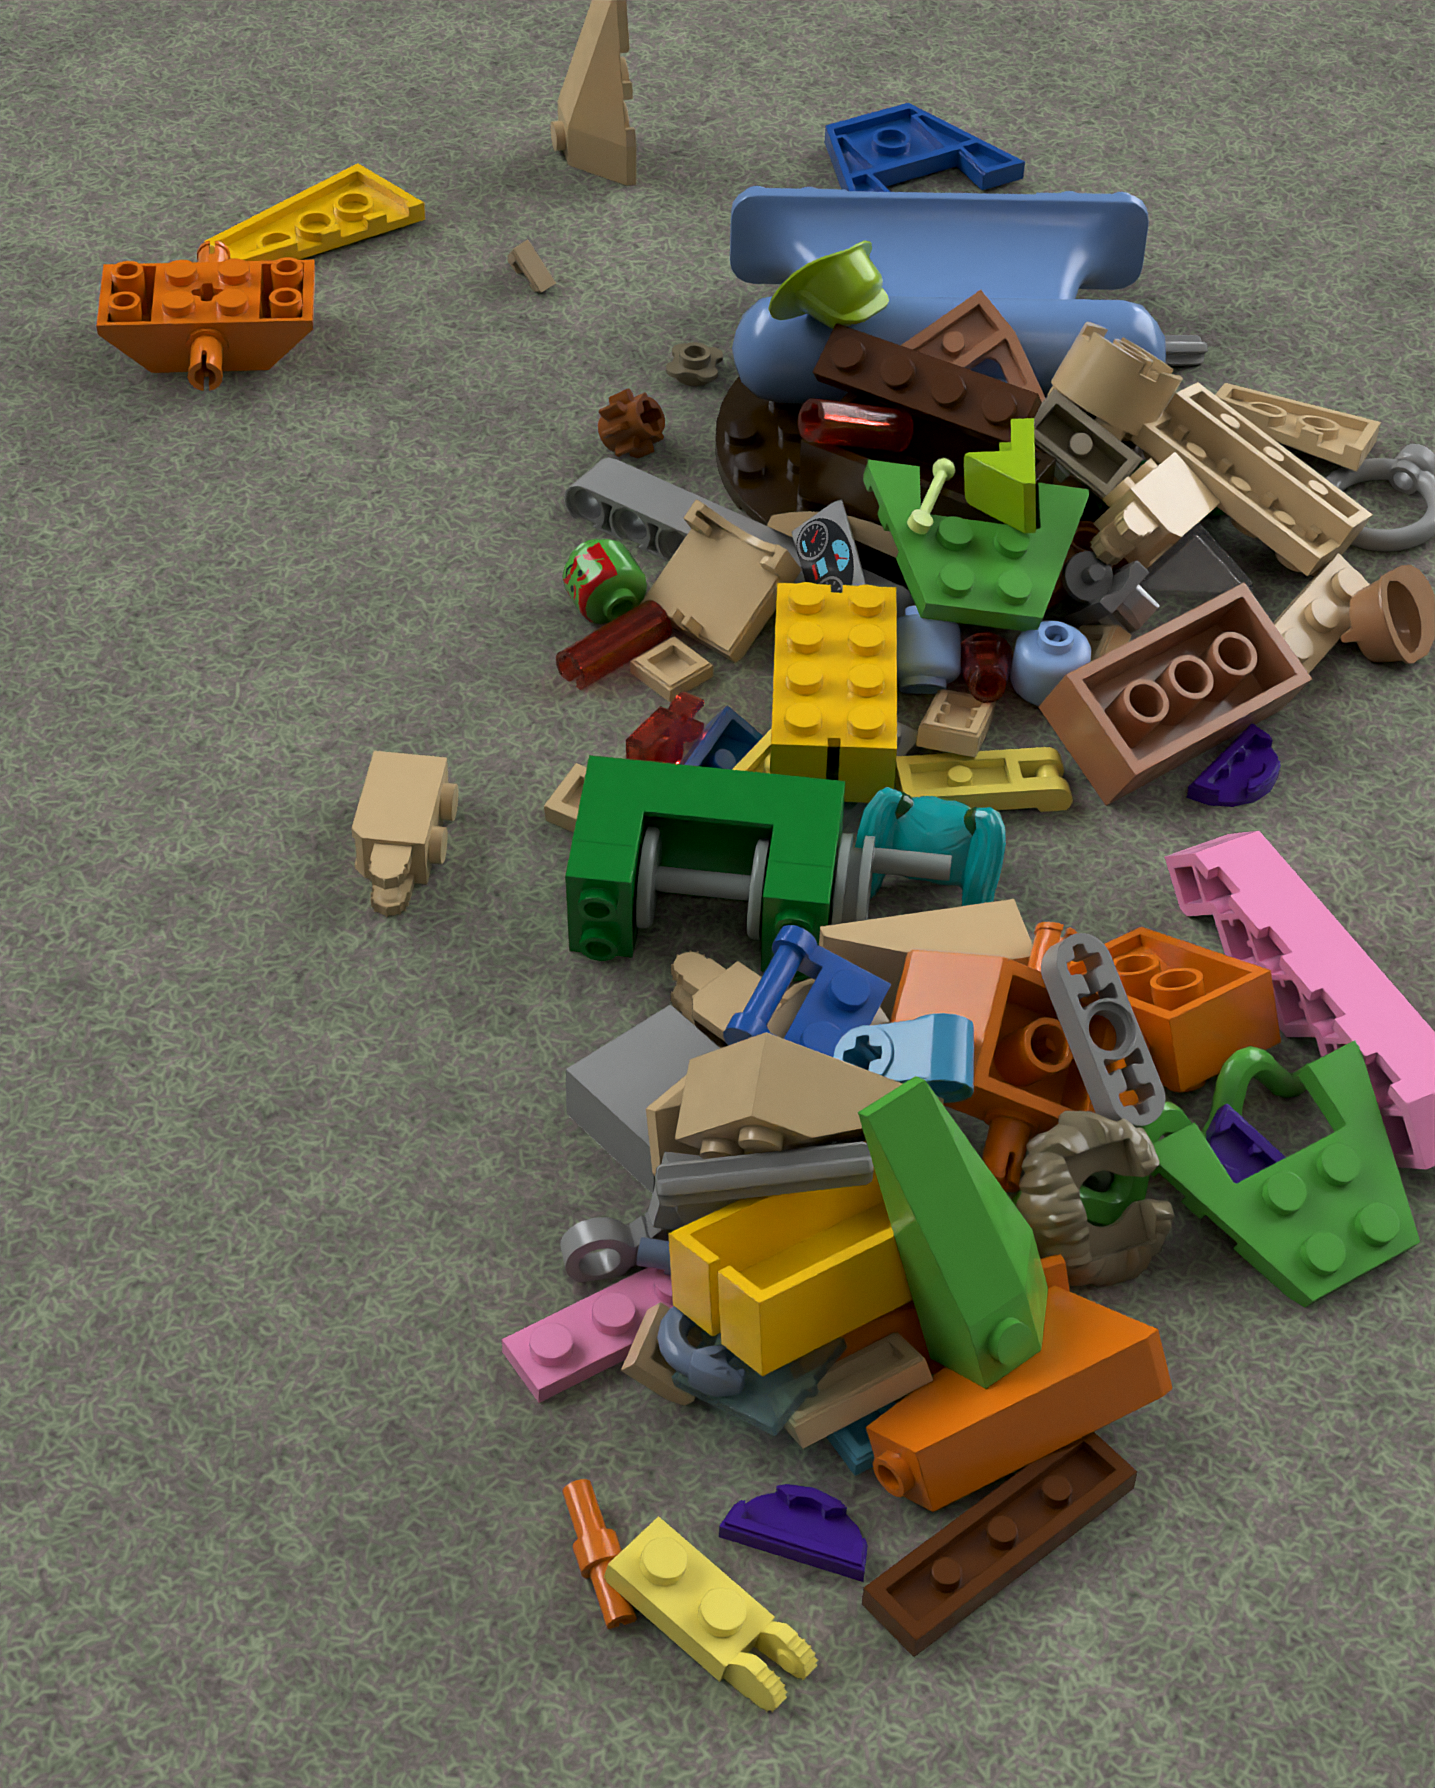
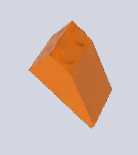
[1069,927,1281,1092]

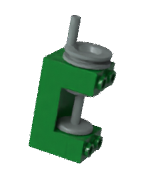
[565,755,952,982]

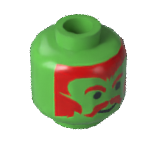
[562,539,647,624]

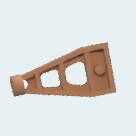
[901,290,1087,489]

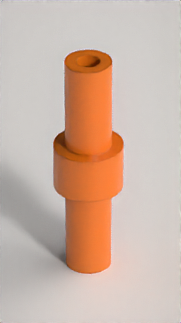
[562,1479,637,1629]

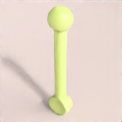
[907,458,955,534]

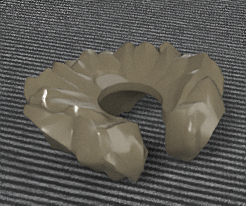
[1016,1111,1175,1287]

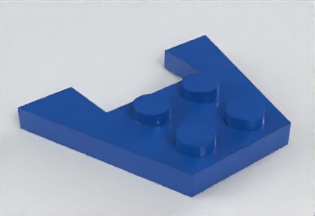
[824,103,1025,192]

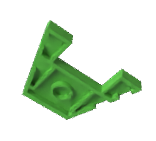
[863,460,1089,631]
[1150,1040,1420,1308]

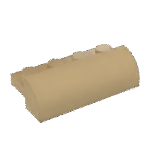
[1130,382,1373,576]

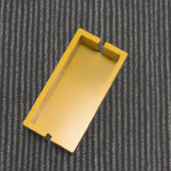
[770,582,897,803]
[668,1140,913,1376]

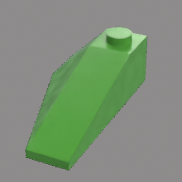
[858,1076,1048,1389]

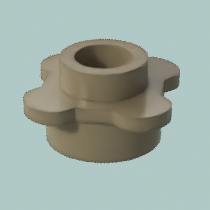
[666,342,723,386]

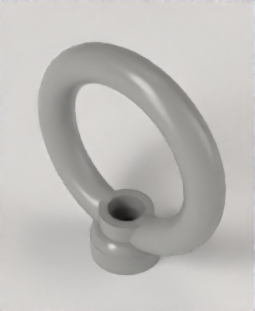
[1325,444,1435,552]

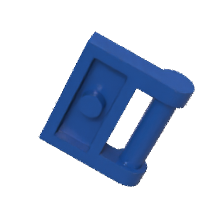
[723,925,891,1057]

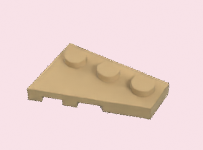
[1215,383,1381,471]

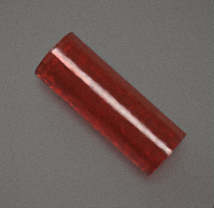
[798,398,913,452]
[556,600,672,690]

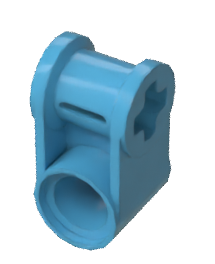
[833,1013,974,1103]

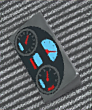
[792,499,867,593]

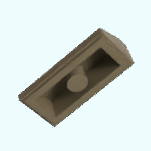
[1034,389,1143,500]

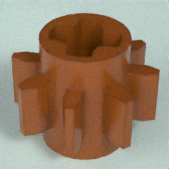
[598,388,665,459]

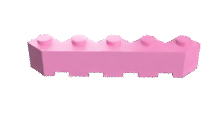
[1165,831,1435,1170]

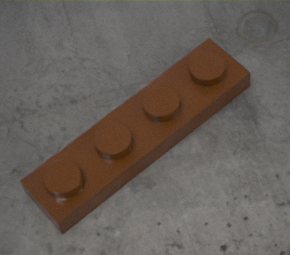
[813,324,1042,446]
[862,1432,1138,1657]

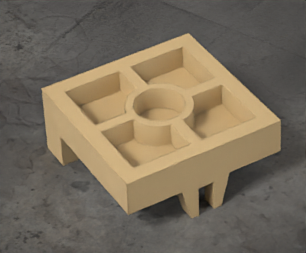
[640,499,802,663]

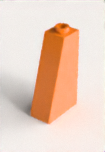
[866,1285,1173,1512]

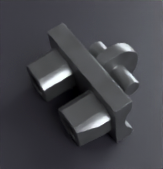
[1061,551,1160,633]

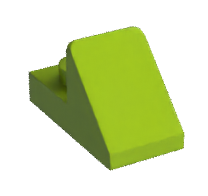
[964,418,1036,533]

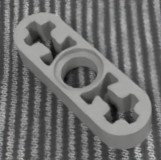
[1041,933,1165,1128]

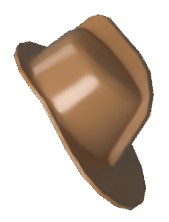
[1340,564,1435,664]

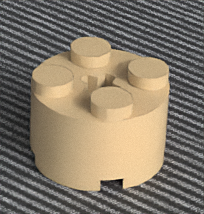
[1047,322,1183,441]

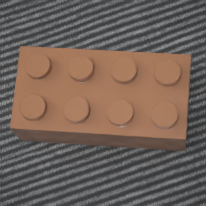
[1039,583,1312,806]

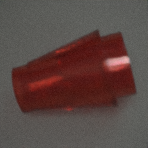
[960,632,1013,703]

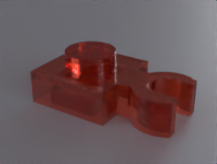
[625,691,704,764]

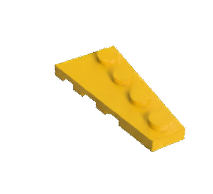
[204,163,425,261]

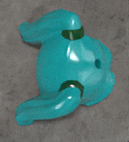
[855,787,1006,906]

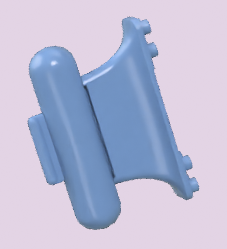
[730,186,1166,404]

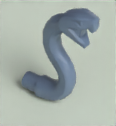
[637,1237,746,1397]

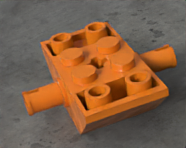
[96,241,315,391]
[890,922,1151,1192]

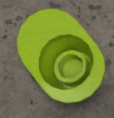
[768,240,889,329]

